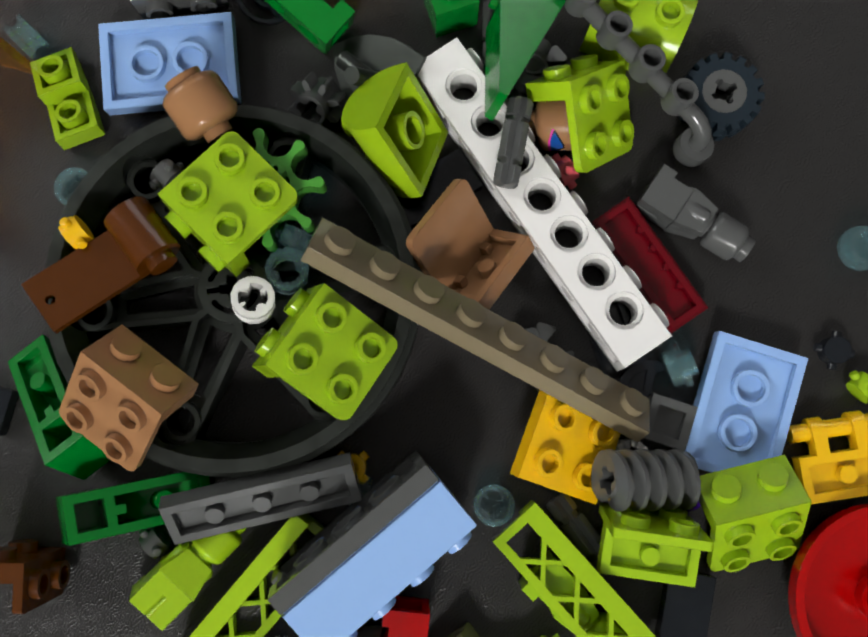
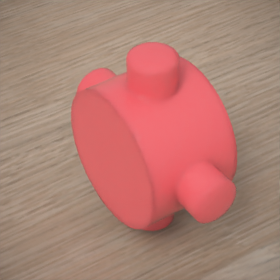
[551,153,579,190]

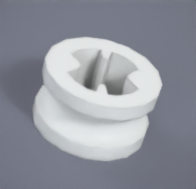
[230,276,276,324]

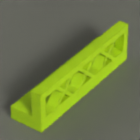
[492,500,656,637]
[189,514,324,637]

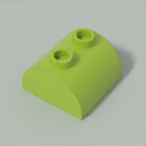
[579,0,698,73]
[341,62,449,198]

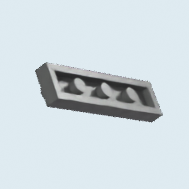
[158,452,362,545]

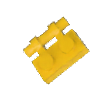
[786,410,868,505]

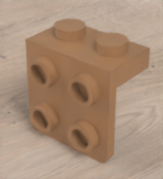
[406,179,535,310]
[59,324,199,471]

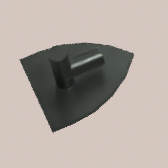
[332,34,427,101]

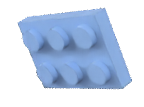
[98,12,241,116]
[685,331,808,473]

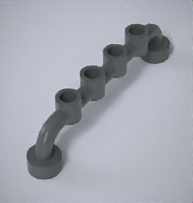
[564,0,714,167]

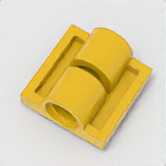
[510,390,621,505]

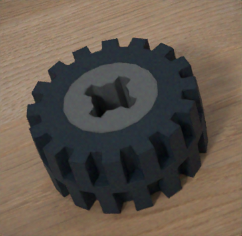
[678,52,765,141]

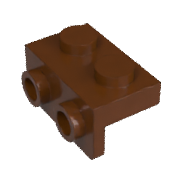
[0,539,70,614]

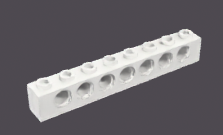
[416,37,672,372]

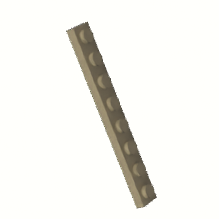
[300,217,650,443]

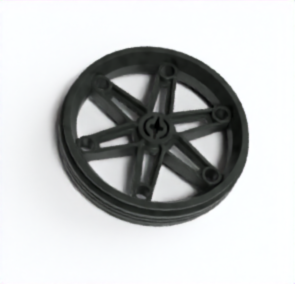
[45,105,420,478]

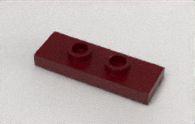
[591,197,708,334]

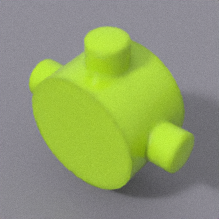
[846,370,868,404]

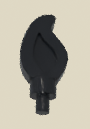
[618,360,666,397]

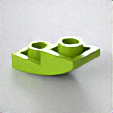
[30,47,106,150]

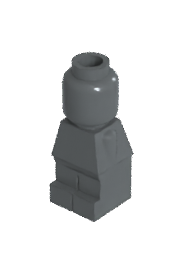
[635,164,756,262]

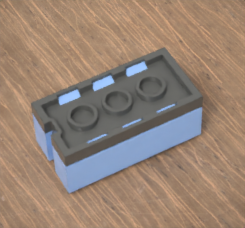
[267,450,477,637]

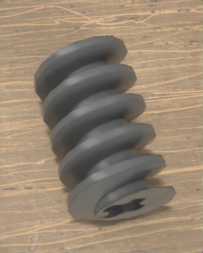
[591,449,701,512]

